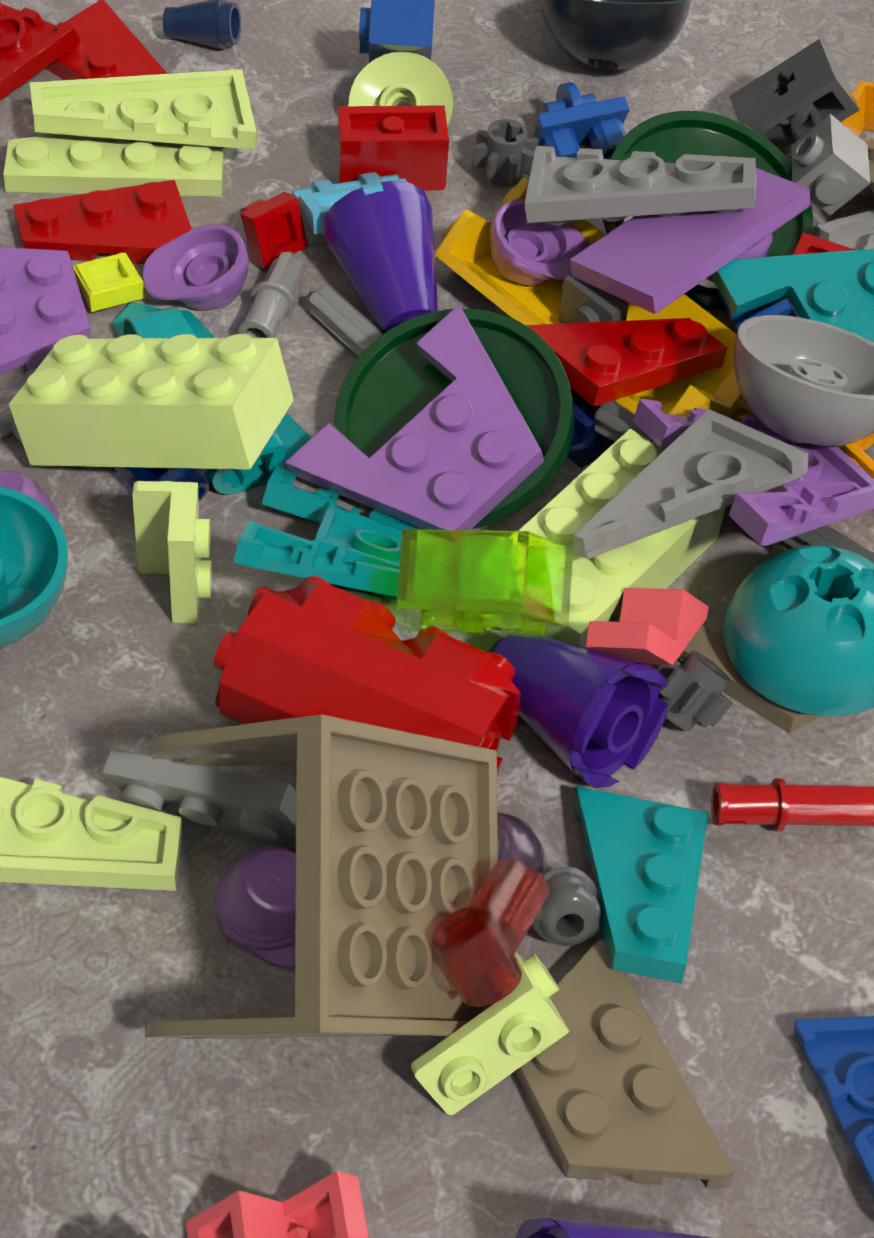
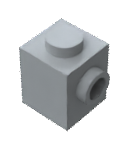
[791,114,871,215]

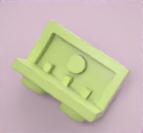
[132,481,212,624]

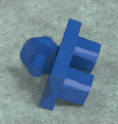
[528,82,630,160]

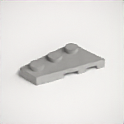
[102,748,296,852]

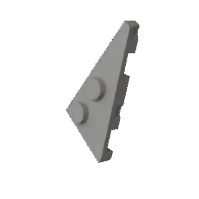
[573,409,808,559]

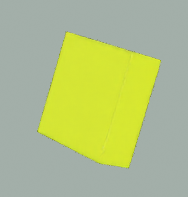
[73,253,145,312]

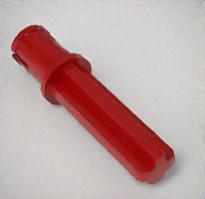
[711,778,874,832]

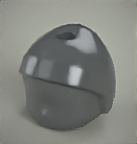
[526,867,602,946]

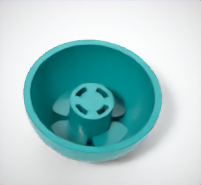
[0,487,68,649]
[723,545,874,716]

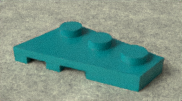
[573,786,709,984]

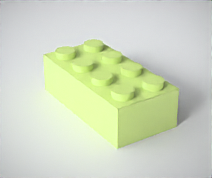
[9,334,294,469]
[474,429,725,648]

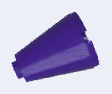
[323,181,438,334]
[490,631,668,788]

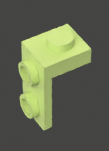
[411,938,570,1115]

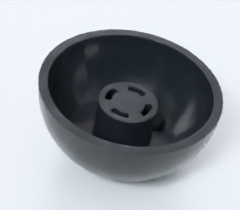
[540,0,691,69]

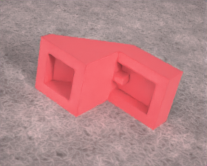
[586,588,709,665]
[185,1171,369,1238]

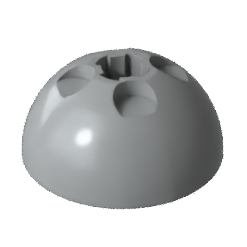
[734,315,874,447]

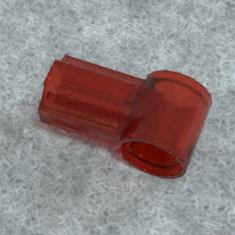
[431,859,550,1007]

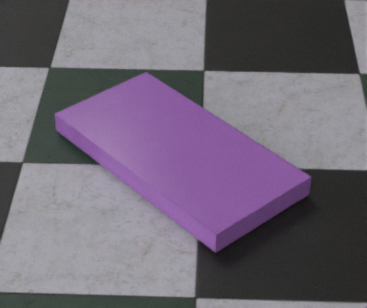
[569,168,811,314]

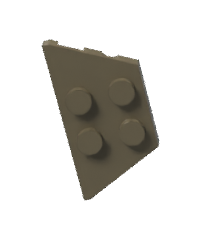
[514,939,734,1189]

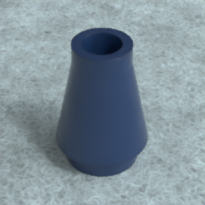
[163,0,241,49]

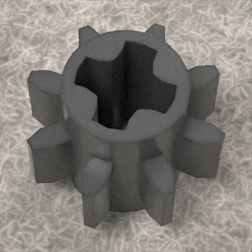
[472,119,539,186]
[656,650,733,731]

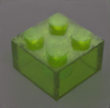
[397,529,573,637]

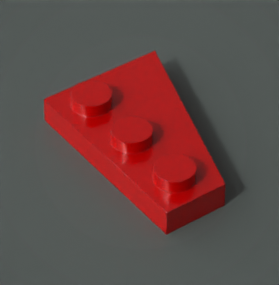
[45,0,168,80]
[0,1,81,101]
[13,180,192,264]
[526,318,728,407]

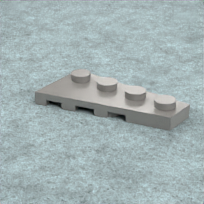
[524,146,757,225]

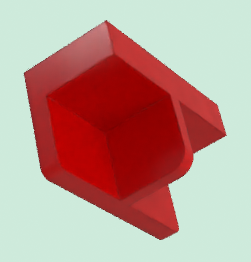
[337,105,449,191]

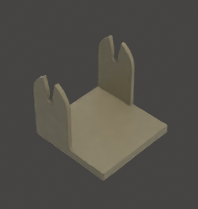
[145,715,499,1039]

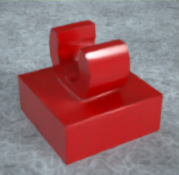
[240,192,308,269]

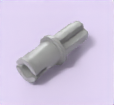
[239,252,305,338]

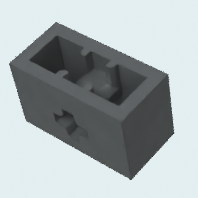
[730,39,860,156]

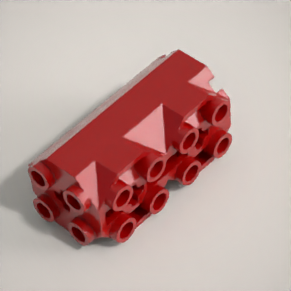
[214,576,521,773]

